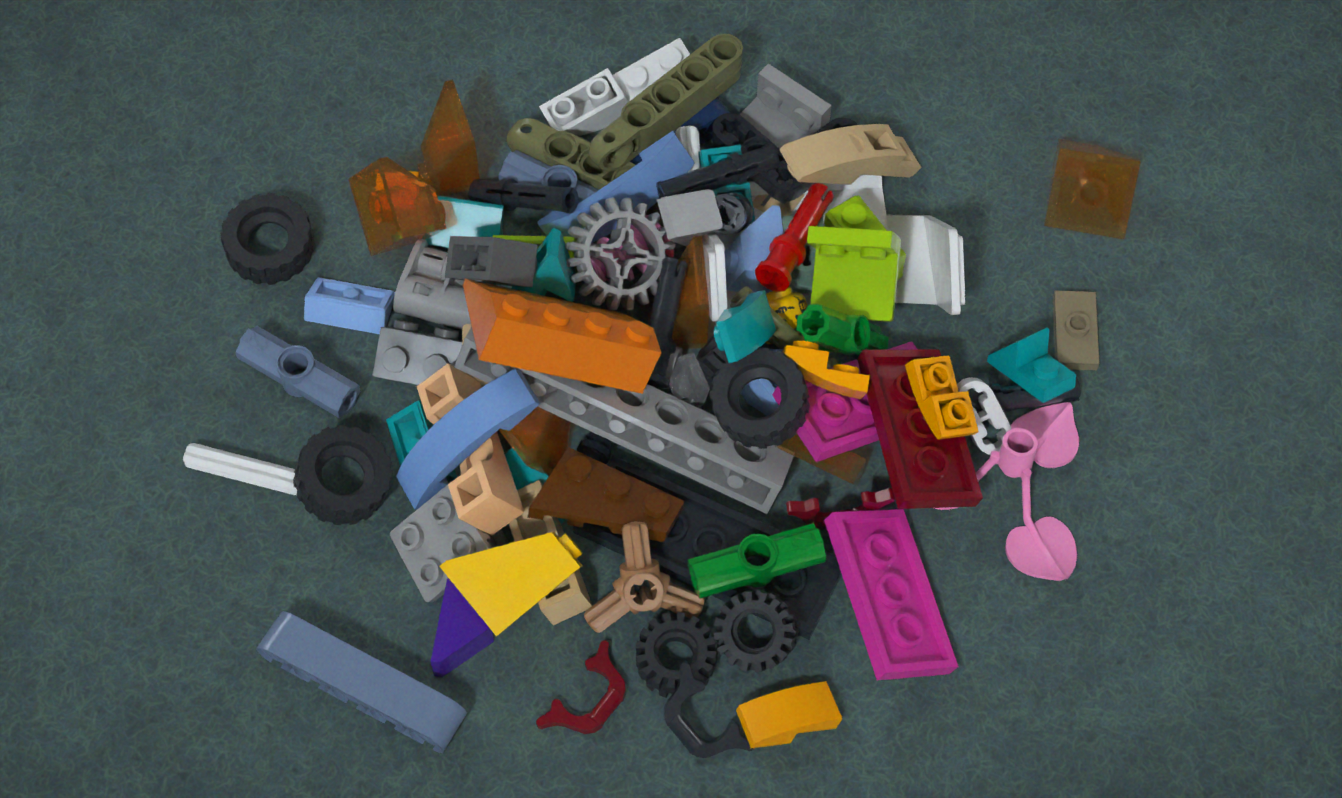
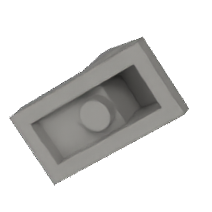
[657,189,723,246]

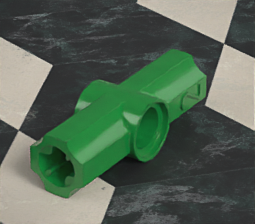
[796,304,889,359]
[688,523,826,599]

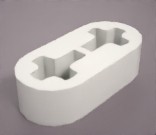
[957,377,1012,455]

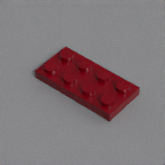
[857,349,983,509]

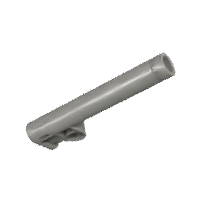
[393,239,682,388]

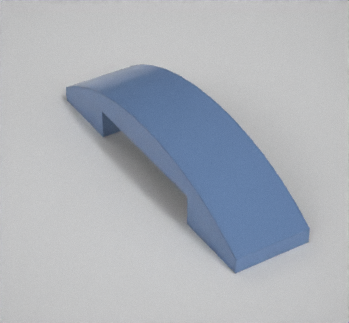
[537,131,695,243]
[396,369,540,510]

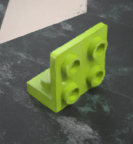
[807,226,901,322]

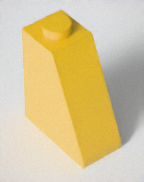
[439,531,583,636]

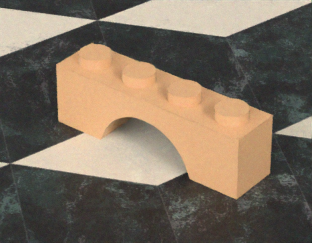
[417,363,524,536]

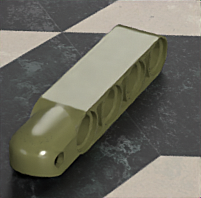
[588,33,743,171]
[506,118,664,227]

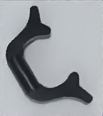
[664,661,754,758]

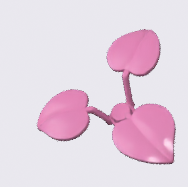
[935,402,1079,581]

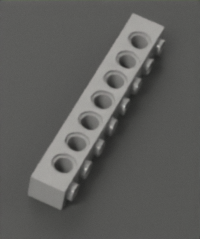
[454,327,795,514]

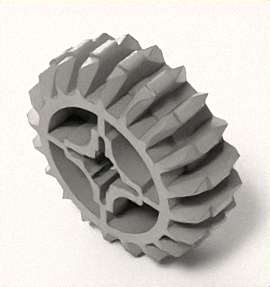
[565,198,676,310]

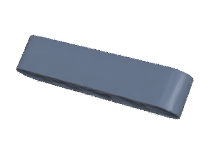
[256,611,467,753]

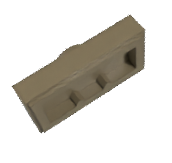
[1053,290,1099,370]

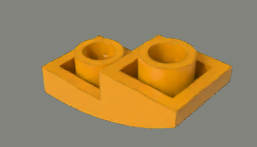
[782,341,870,399]
[905,355,979,439]
[736,681,843,748]

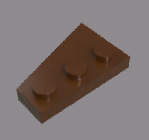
[527,447,685,542]

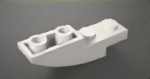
[539,38,690,136]

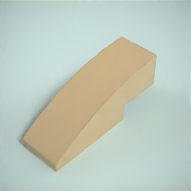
[509,480,592,625]

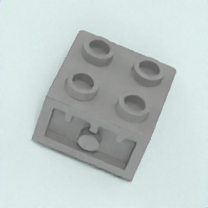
[723,64,832,180]
[390,485,509,603]

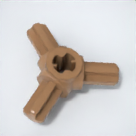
[584,521,704,633]

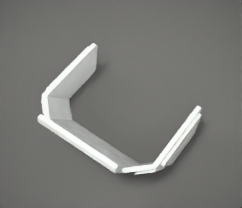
[700,175,965,325]

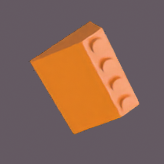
[463,278,661,394]

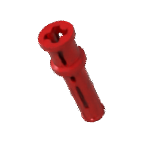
[755,183,834,292]

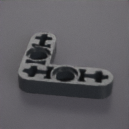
[712,113,858,202]

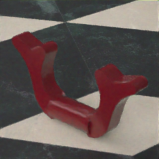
[786,488,895,530]
[536,640,626,734]

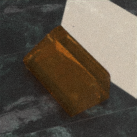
[777,432,866,486]

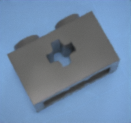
[445,236,538,287]

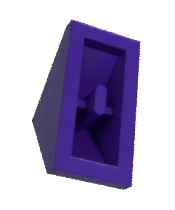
[430,579,494,677]

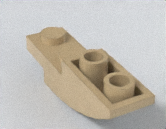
[780,124,921,185]

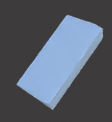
[304,277,395,334]

